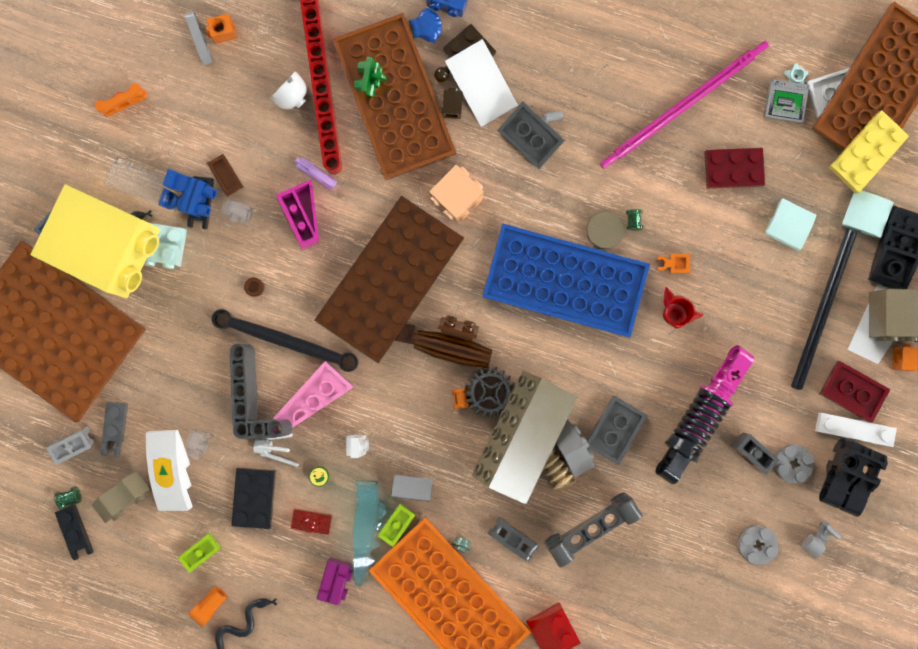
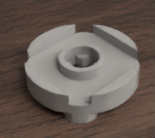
[774,444,814,483]
[737,525,778,565]

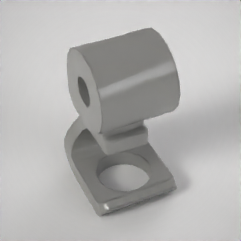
[801,520,842,559]

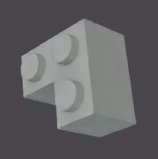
[555,419,595,478]

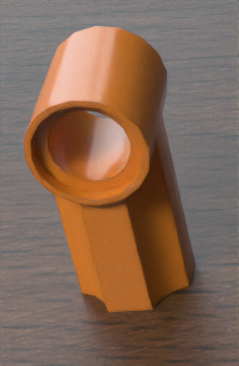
[188,586,227,628]

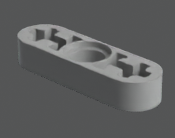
[184,11,213,66]

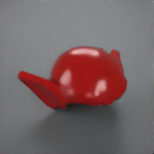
[663,287,704,329]

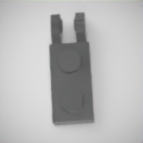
[100,402,128,457]

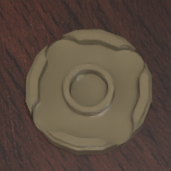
[586,211,625,249]

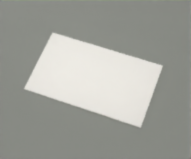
[445,39,518,127]
[847,283,893,364]

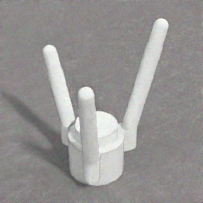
[254,433,299,467]

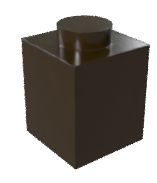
[442,88,463,119]

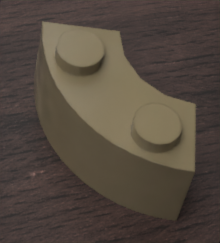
[92,471,150,523]

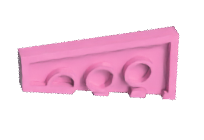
[273,361,354,428]

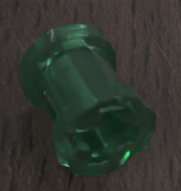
[626,209,644,231]
[54,486,82,509]

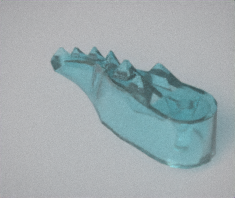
[353,480,387,586]

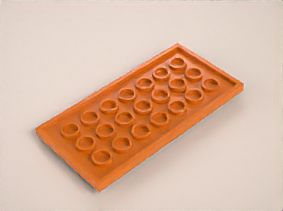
[368,516,531,649]

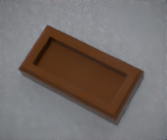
[207,154,244,197]

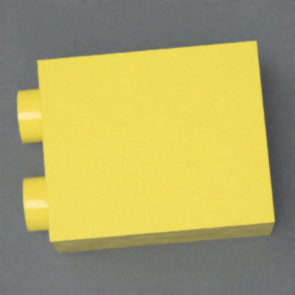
[30,184,161,298]

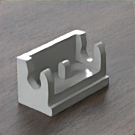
[46,426,95,465]
[391,475,433,502]

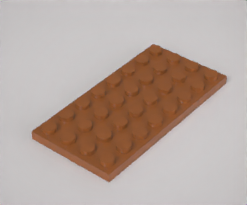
[811,1,918,151]
[333,13,456,180]

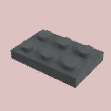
[497,101,565,169]
[587,396,647,465]

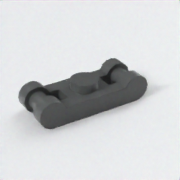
[488,517,539,562]

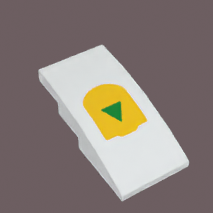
[146,430,193,511]

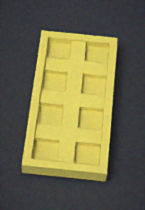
[828,110,909,193]

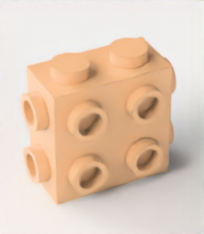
[429,165,484,222]

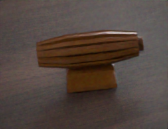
[411,315,493,368]

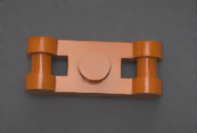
[94,83,147,116]

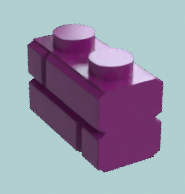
[316,558,354,605]

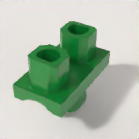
[354,57,387,97]

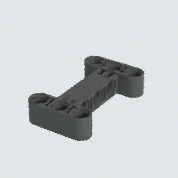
[545,492,643,567]

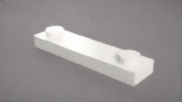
[815,412,897,447]

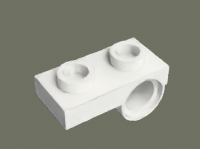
[346,435,369,458]

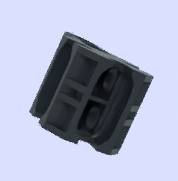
[819,439,888,517]

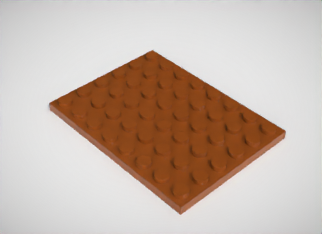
[0,241,146,423]

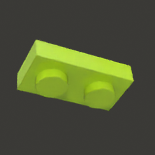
[378,503,416,547]
[178,533,222,573]

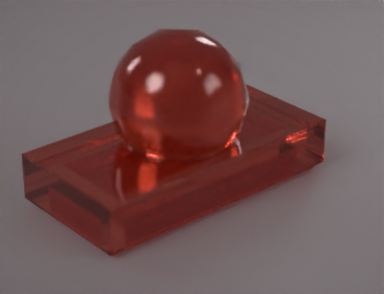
[290,509,333,535]

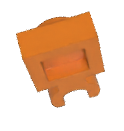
[656,254,690,274]

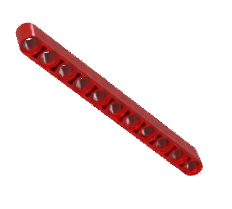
[300,0,342,175]

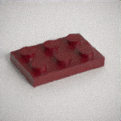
[704,148,765,189]
[819,361,891,423]

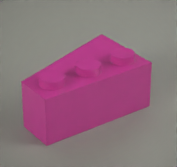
[276,179,319,251]

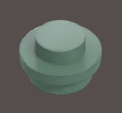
[452,537,471,553]

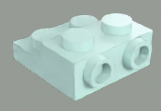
[144,223,187,269]

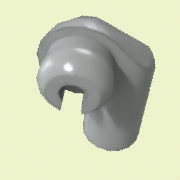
[542,110,563,124]

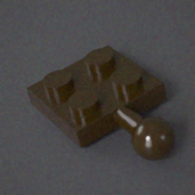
[434,24,496,82]

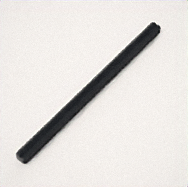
[791,229,857,390]

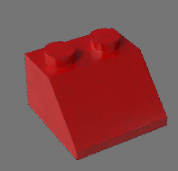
[526,602,581,649]

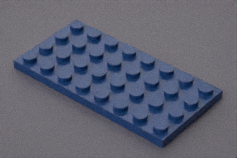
[482,224,650,338]

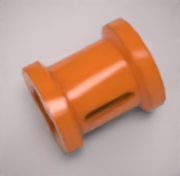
[451,388,470,409]

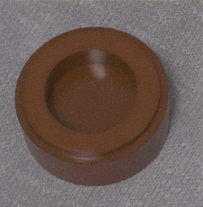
[244,278,265,297]

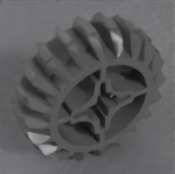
[465,367,515,419]

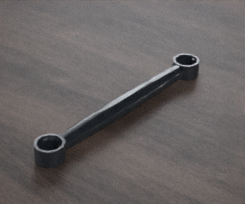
[212,309,359,372]

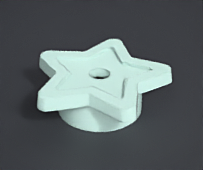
[784,63,809,84]

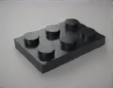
[231,467,276,529]

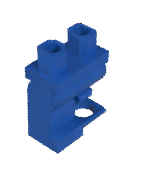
[158,169,217,218]

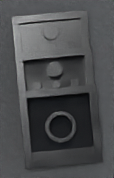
[868,205,918,289]

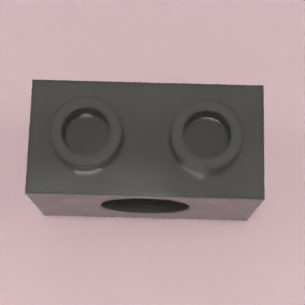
[730,432,779,475]

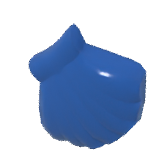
[409,8,442,43]

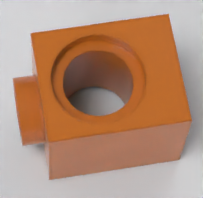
[205,14,237,44]
[892,343,918,371]

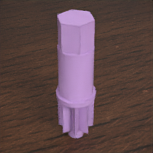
[295,157,337,190]

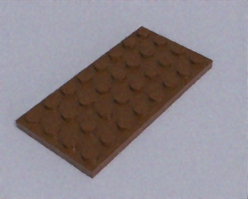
[314,196,464,364]

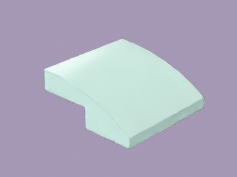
[842,190,894,238]
[765,198,816,251]

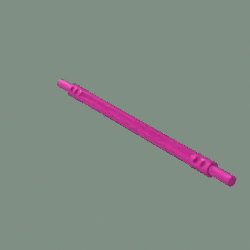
[599,41,769,169]

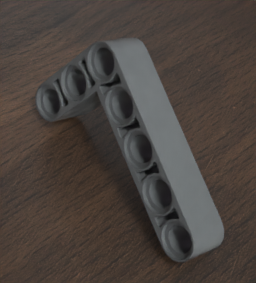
[229,343,292,439]

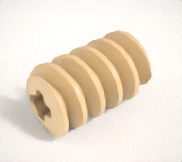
[543,446,576,490]

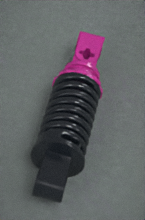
[655,345,754,484]

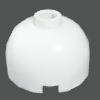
[269,71,307,110]

